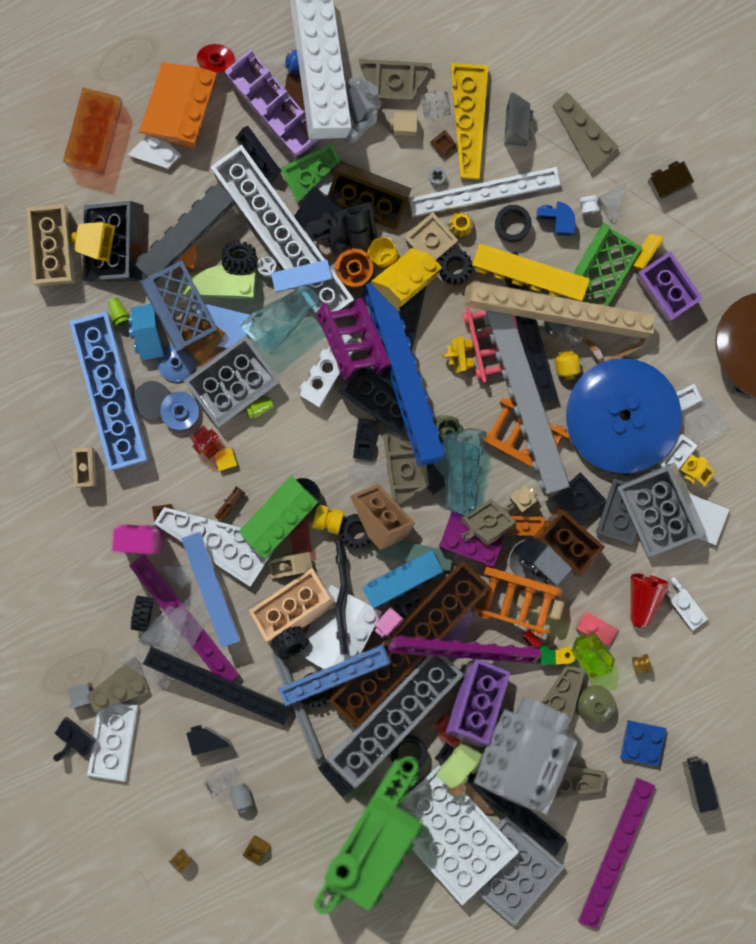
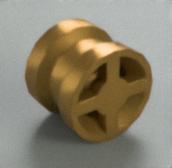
[632,654,652,676]
[169,848,193,873]

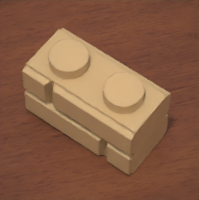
[72,447,97,488]

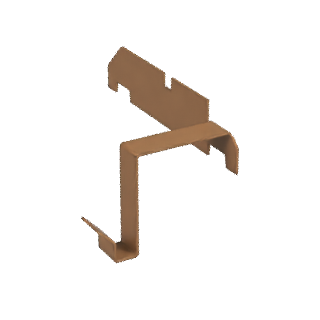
[583,336,645,364]
[447,782,494,814]

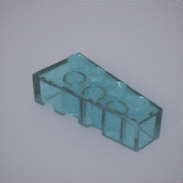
[444,428,487,514]

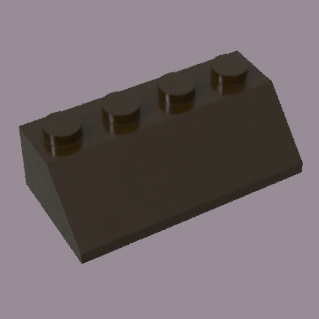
[327,161,412,230]

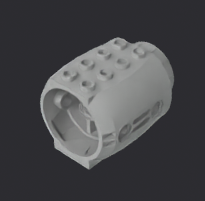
[474,697,577,814]

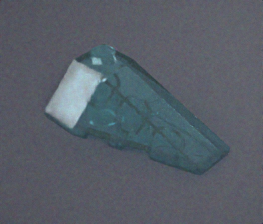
[240,284,321,354]

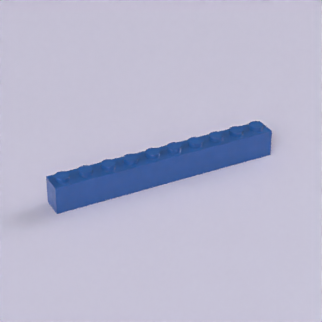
[363,282,445,467]

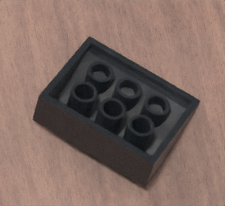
[82,201,144,282]

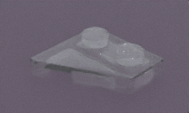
[141,605,188,649]

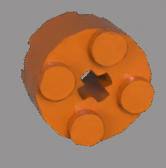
[335,248,374,290]

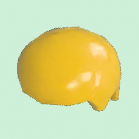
[368,237,398,268]

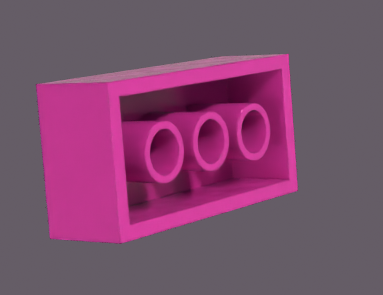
[112,524,163,554]

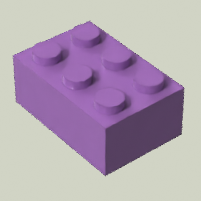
[636,251,703,323]

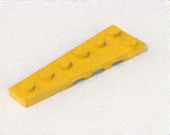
[450,63,488,180]

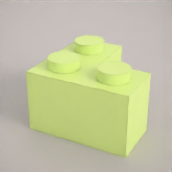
[436,740,485,788]

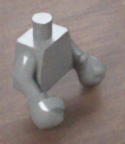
[342,78,381,144]

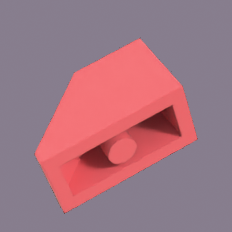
[575,611,618,646]

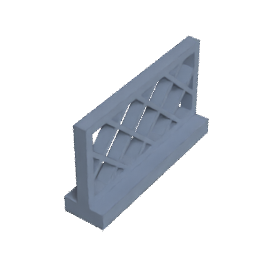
[139,260,217,351]

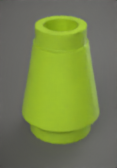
[108,297,130,327]
[244,397,273,419]

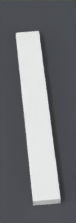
[408,167,561,218]

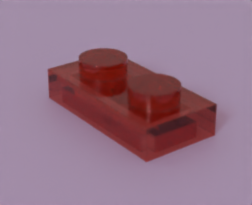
[290,514,312,554]

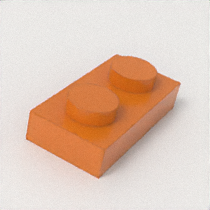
[505,516,545,536]

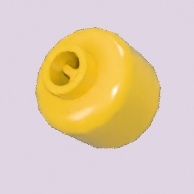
[555,351,581,380]

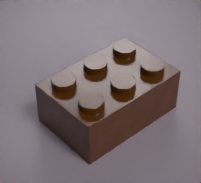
[533,509,605,576]

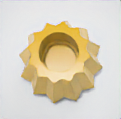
[448,211,475,238]

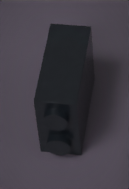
[682,756,719,813]

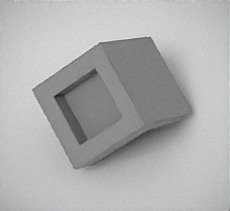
[68,683,92,708]

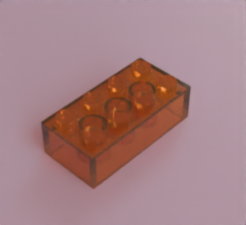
[63,87,123,175]

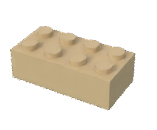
[26,204,75,287]

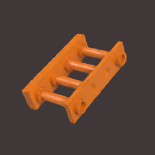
[479,398,570,469]
[473,566,563,636]

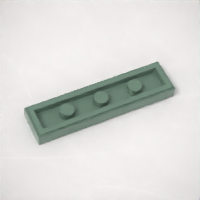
[375,541,454,571]

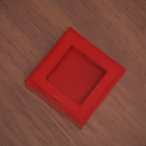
[521,629,542,649]

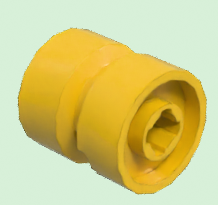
[312,504,344,535]

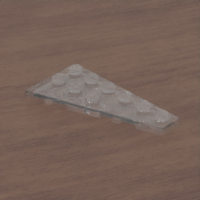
[117,587,226,690]

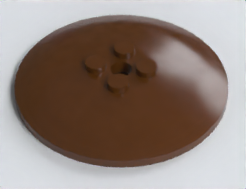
[715,293,756,399]

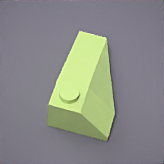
[179,262,257,300]

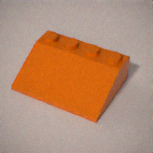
[139,62,217,150]

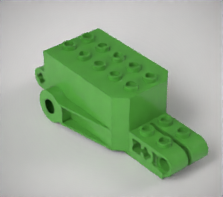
[314,756,425,914]

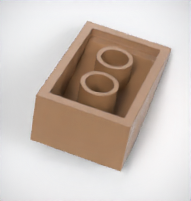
[350,484,415,550]

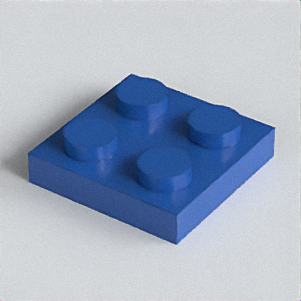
[620,720,666,766]

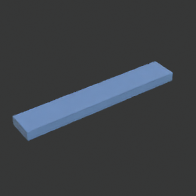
[181,531,240,648]
[278,645,391,706]

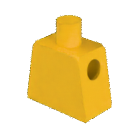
[69,222,115,262]

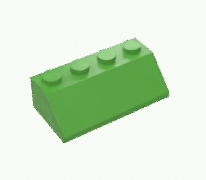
[239,475,319,559]

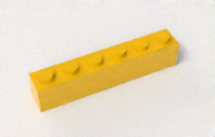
[472,243,590,302]

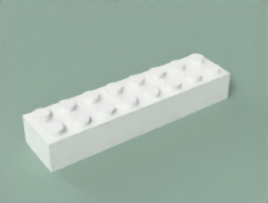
[290,0,351,139]

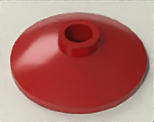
[197,44,235,74]

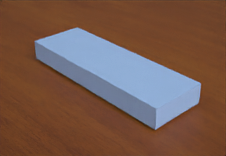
[271,260,332,293]

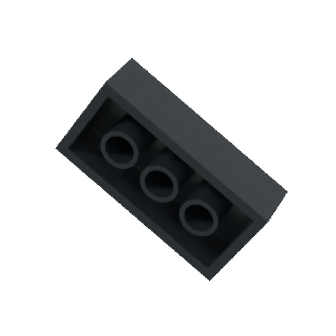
[339,367,406,438]

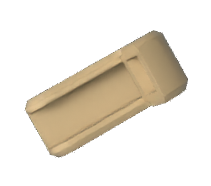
[516,589,565,620]

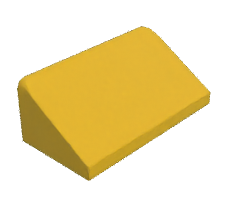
[631,234,664,272]

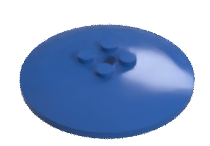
[566,358,681,474]

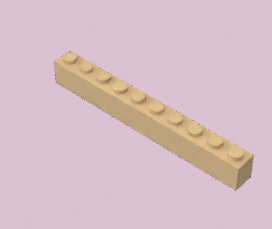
[464,281,655,339]

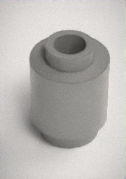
[230,783,253,813]

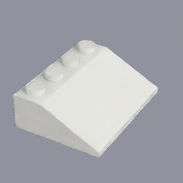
[296,585,382,669]

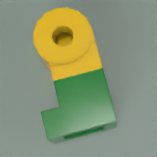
[538,644,576,665]

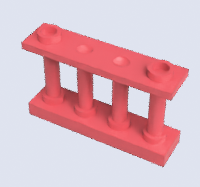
[463,307,520,384]

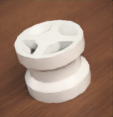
[579,195,600,215]
[257,257,277,278]

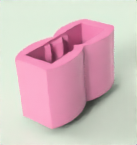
[375,607,405,638]

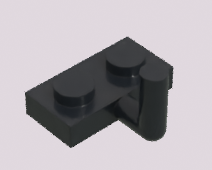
[53,717,97,762]

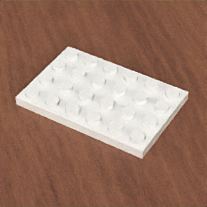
[398,765,519,905]

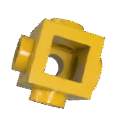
[680,454,716,487]

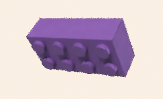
[446,658,511,748]

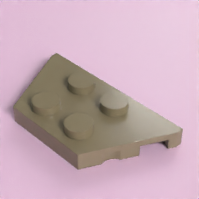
[359,59,432,102]
[383,433,429,505]

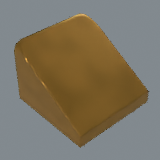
[242,835,270,865]

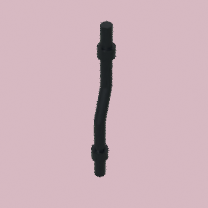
[335,540,348,655]

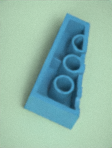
[362,550,444,608]

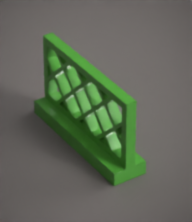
[573,223,642,306]

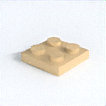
[404,212,458,261]

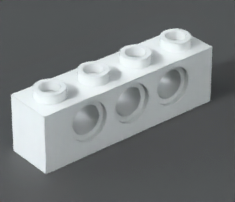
[298,334,359,408]

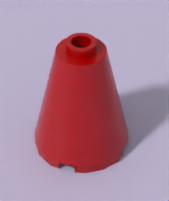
[630,573,669,628]

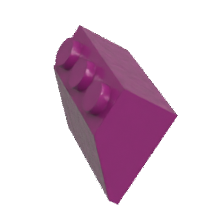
[438,511,505,567]

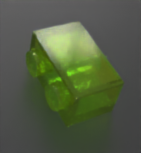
[571,633,615,678]

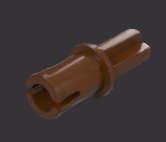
[215,486,246,522]

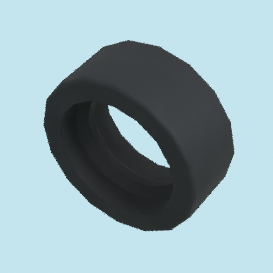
[495,205,531,242]
[391,735,427,771]

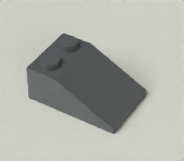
[504,92,534,146]

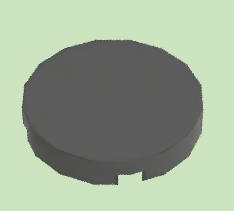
[133,381,170,419]

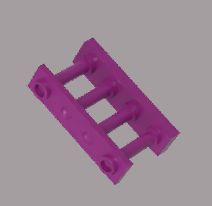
[316,298,391,380]

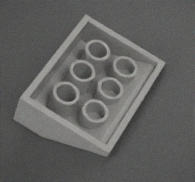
[184,335,280,427]
[618,462,706,557]

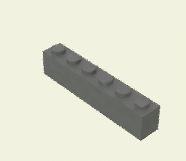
[135,183,235,283]

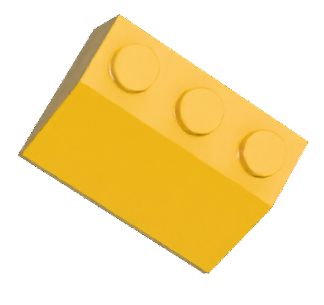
[371,248,442,310]

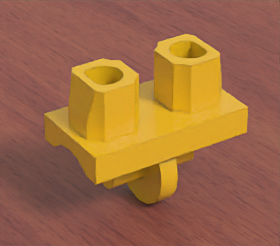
[442,336,474,373]

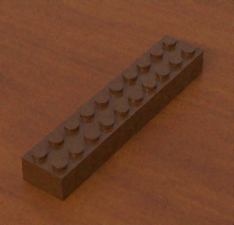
[329,560,491,728]

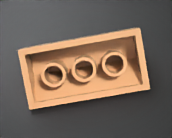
[249,568,336,645]

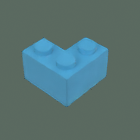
[129,304,164,361]

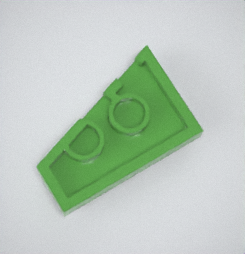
[280,143,340,203]

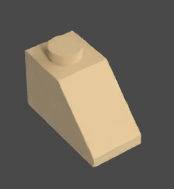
[268,552,312,579]

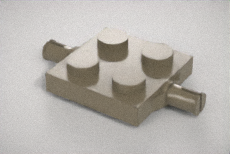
[461,499,516,546]

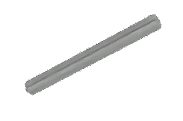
[272,652,323,760]

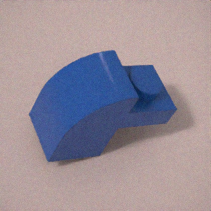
[536,201,575,236]

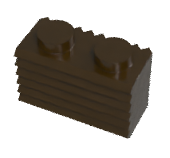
[648,161,694,201]

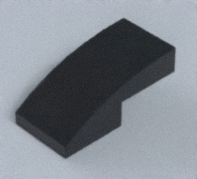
[353,418,377,460]

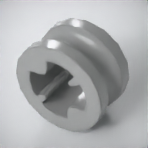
[429,167,446,186]

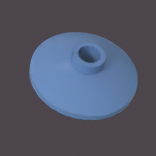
[157,345,195,382]
[160,392,199,430]

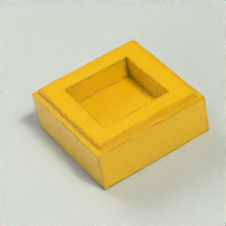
[213,447,238,471]

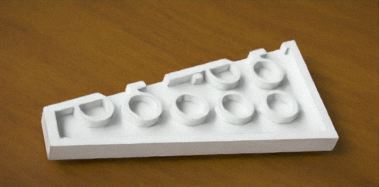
[154,507,276,587]

